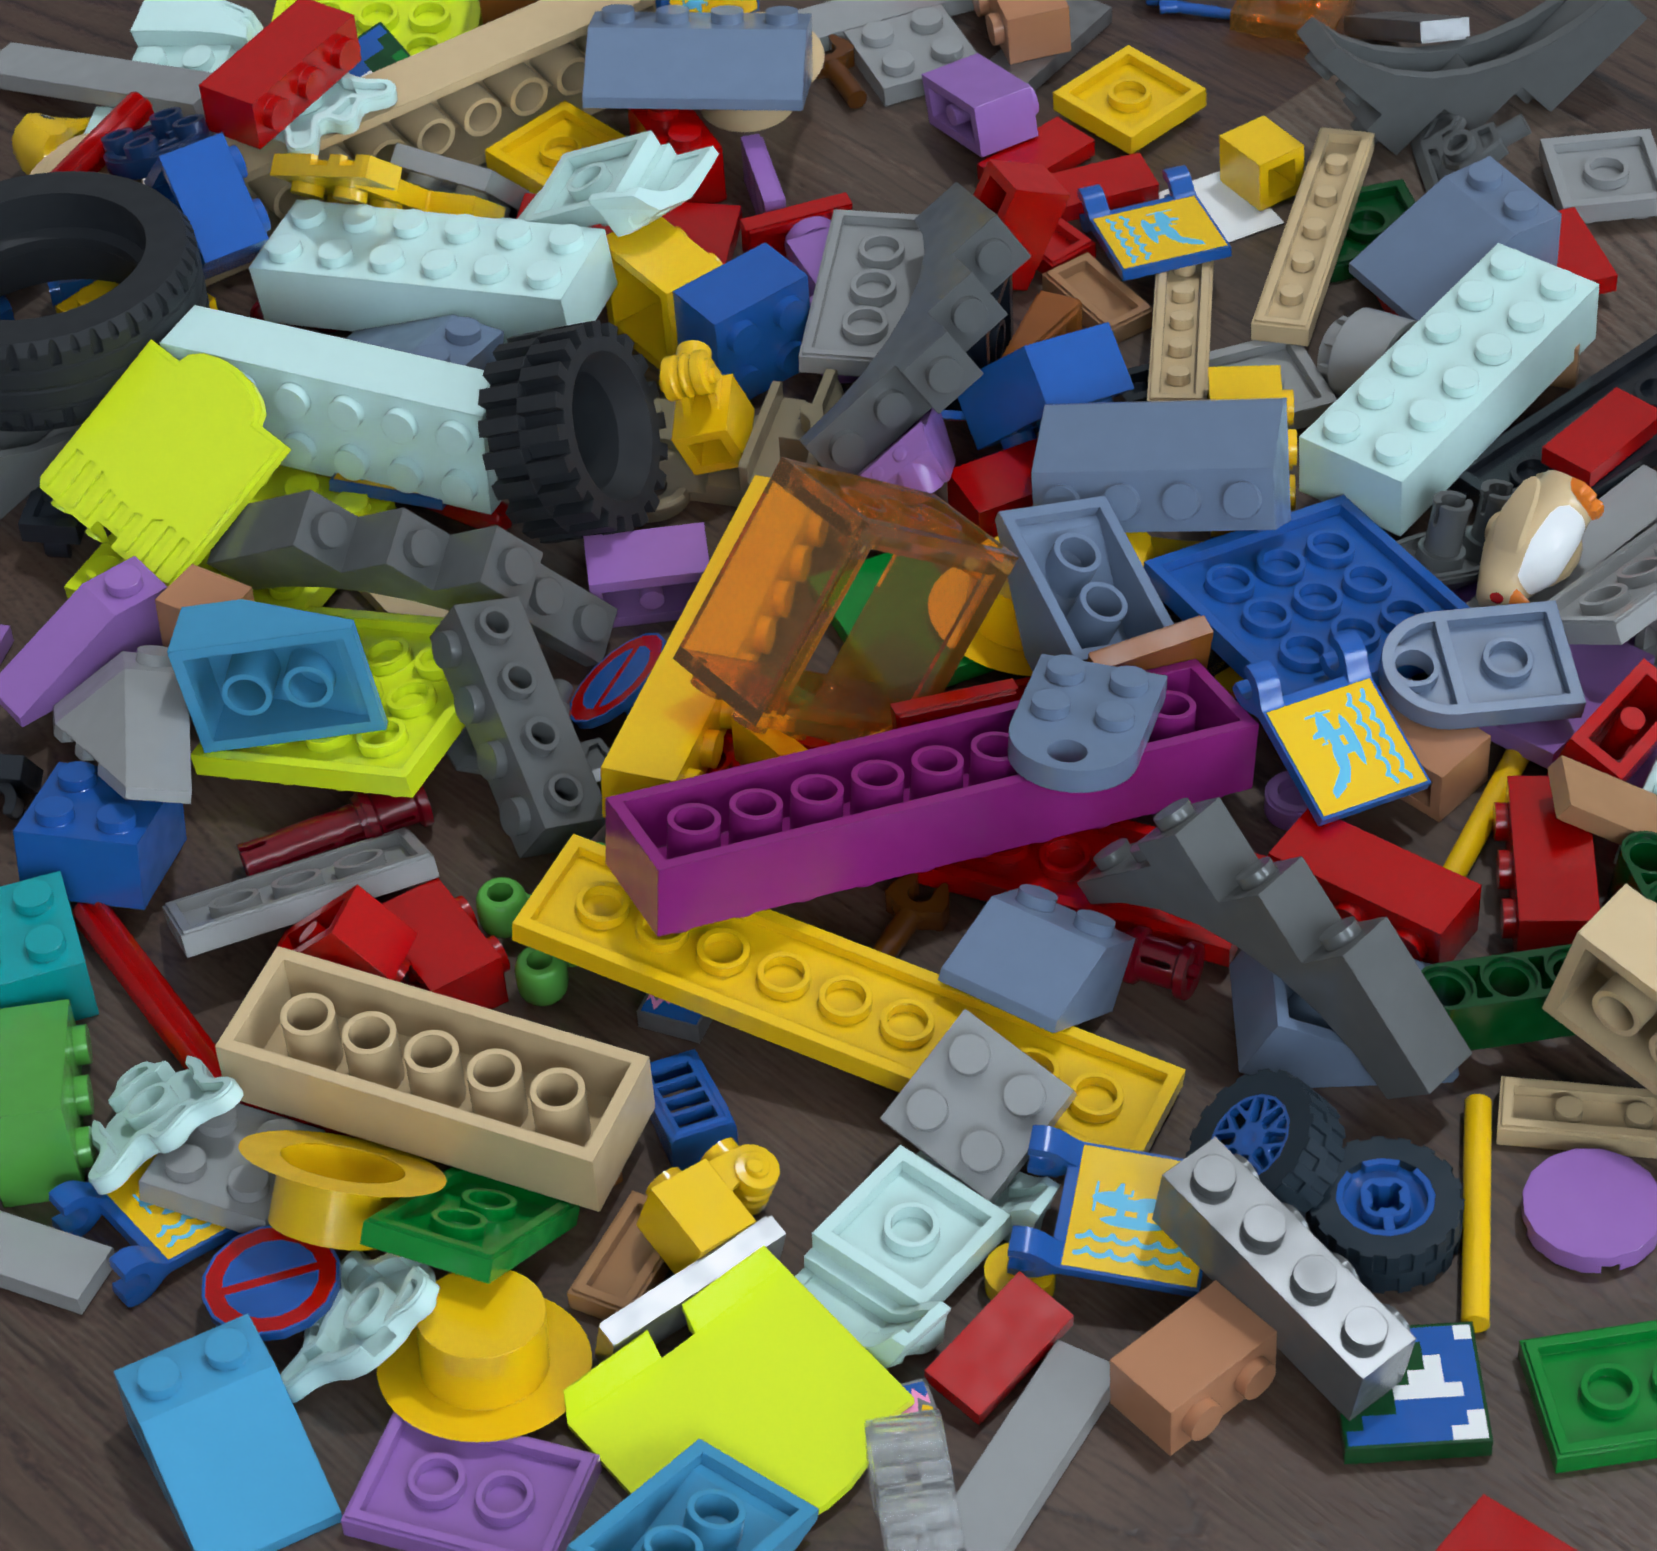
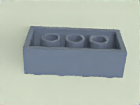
[582,4,813,111]
[1031,397,1291,532]

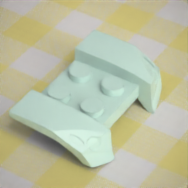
[84,0,264,134]
[499,130,719,237]
[795,1145,1060,1368]

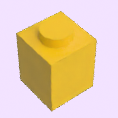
[1219,115,1304,211]

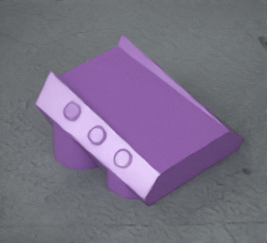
[829,408,956,530]

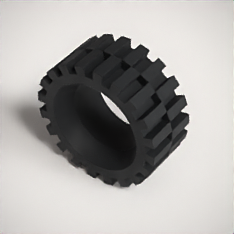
[478,320,668,544]

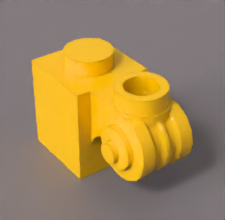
[659,340,755,475]
[636,1137,780,1274]

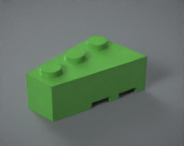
[0,999,96,1208]

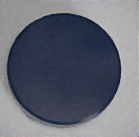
[101,107,214,180]

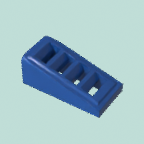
[650,1049,739,1171]

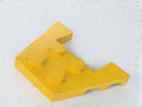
[270,153,506,219]

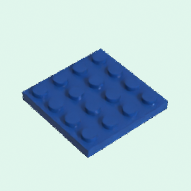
[1143,495,1470,696]

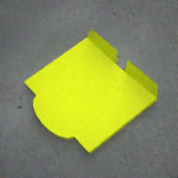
[40,339,291,587]
[563,1245,915,1515]

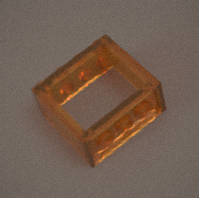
[673,457,1019,744]

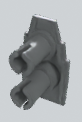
[1396,479,1517,591]

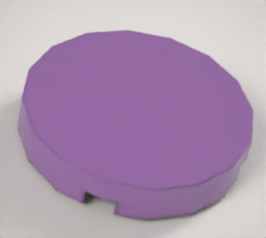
[1521,1148,1657,1273]

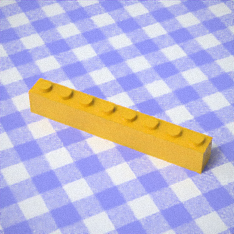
[601,475,832,818]

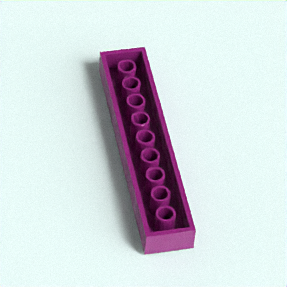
[606,659,1259,937]

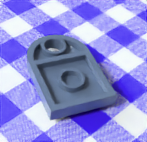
[1378,600,1586,730]
[1007,654,1168,793]

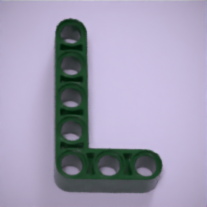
[1421,831,1657,1051]

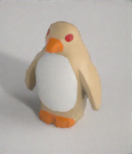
[1476,470,1604,607]

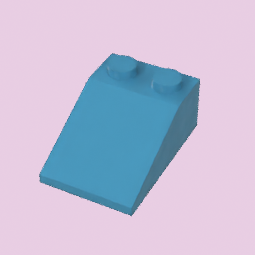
[167,599,388,753]
[113,1314,342,1551]
[567,1438,819,1551]

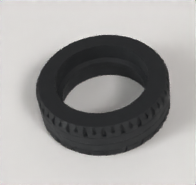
[0,171,210,432]

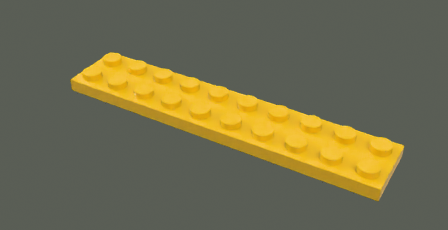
[512,834,1186,1152]

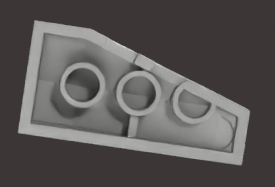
[52,645,192,804]

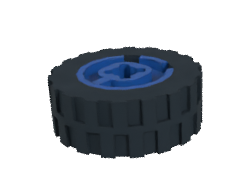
[1186,1069,1346,1217]
[1306,1136,1464,1294]

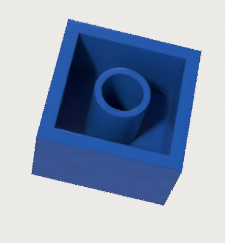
[144,132,271,280]
[673,242,810,400]
[958,322,1134,450]
[13,761,187,910]

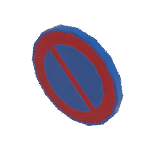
[570,633,667,729]
[201,1225,342,1341]

